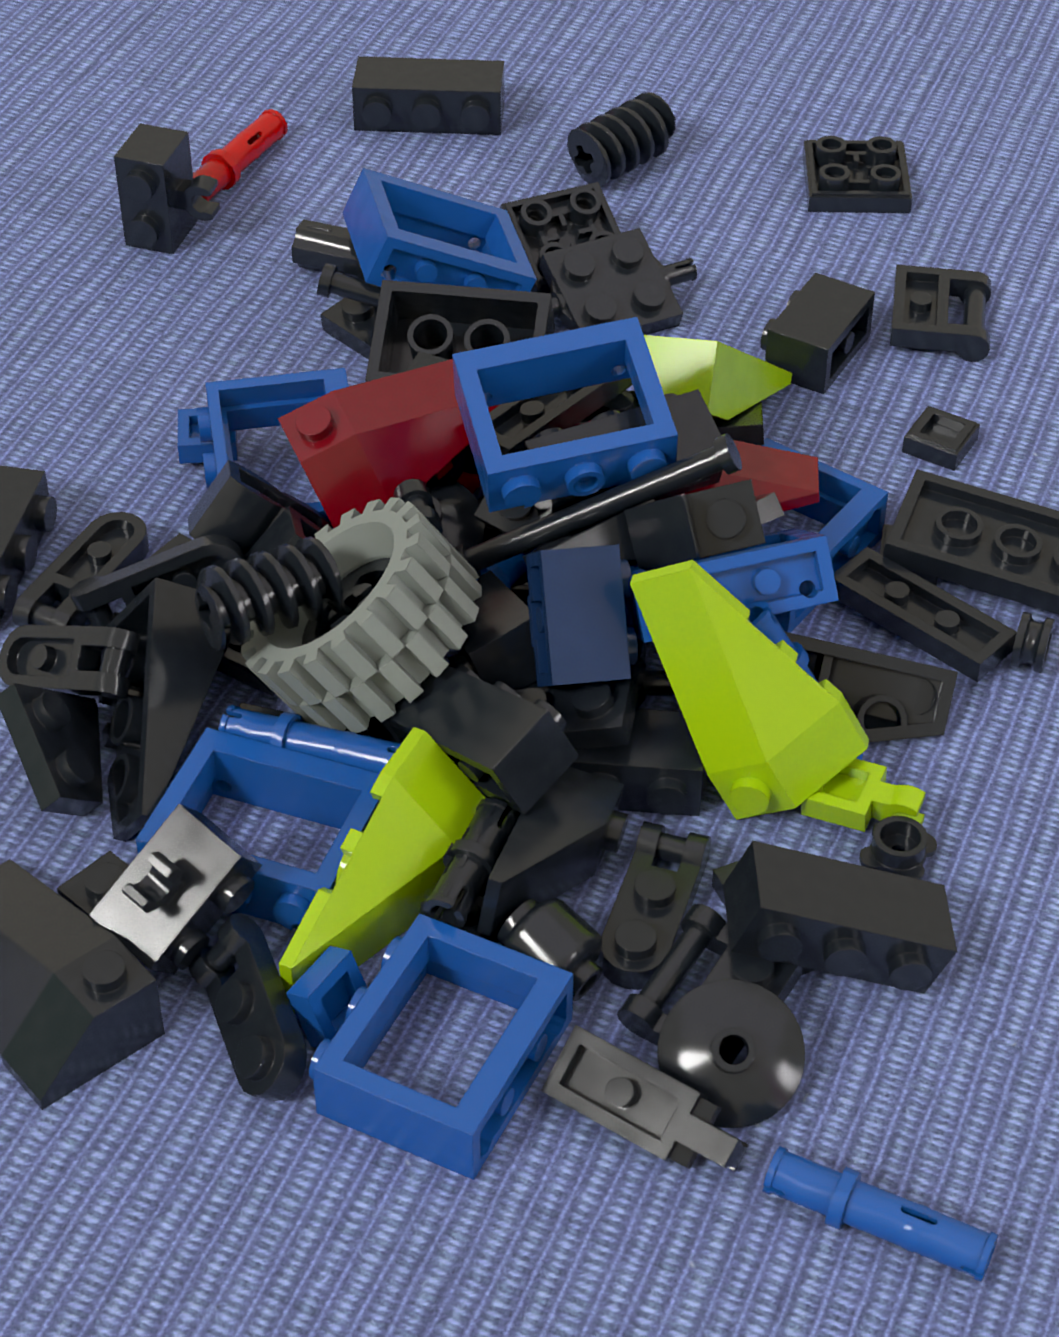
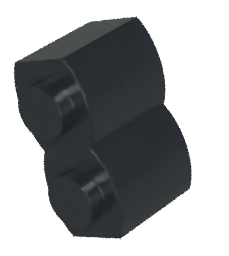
[188,460,332,555]

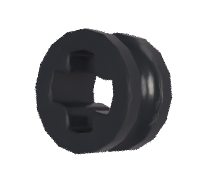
[1010,612,1055,673]

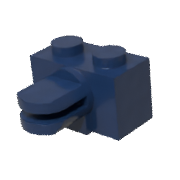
[526,544,638,687]

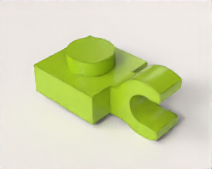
[801,758,926,832]

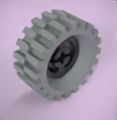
[241,497,482,733]

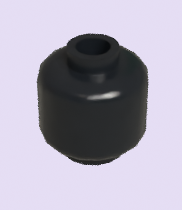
[496,898,603,1001]

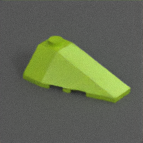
[644,335,792,420]
[630,560,869,820]
[279,727,485,1014]

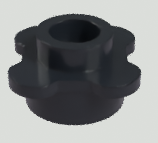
[859,816,937,880]

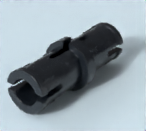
[422,798,519,929]

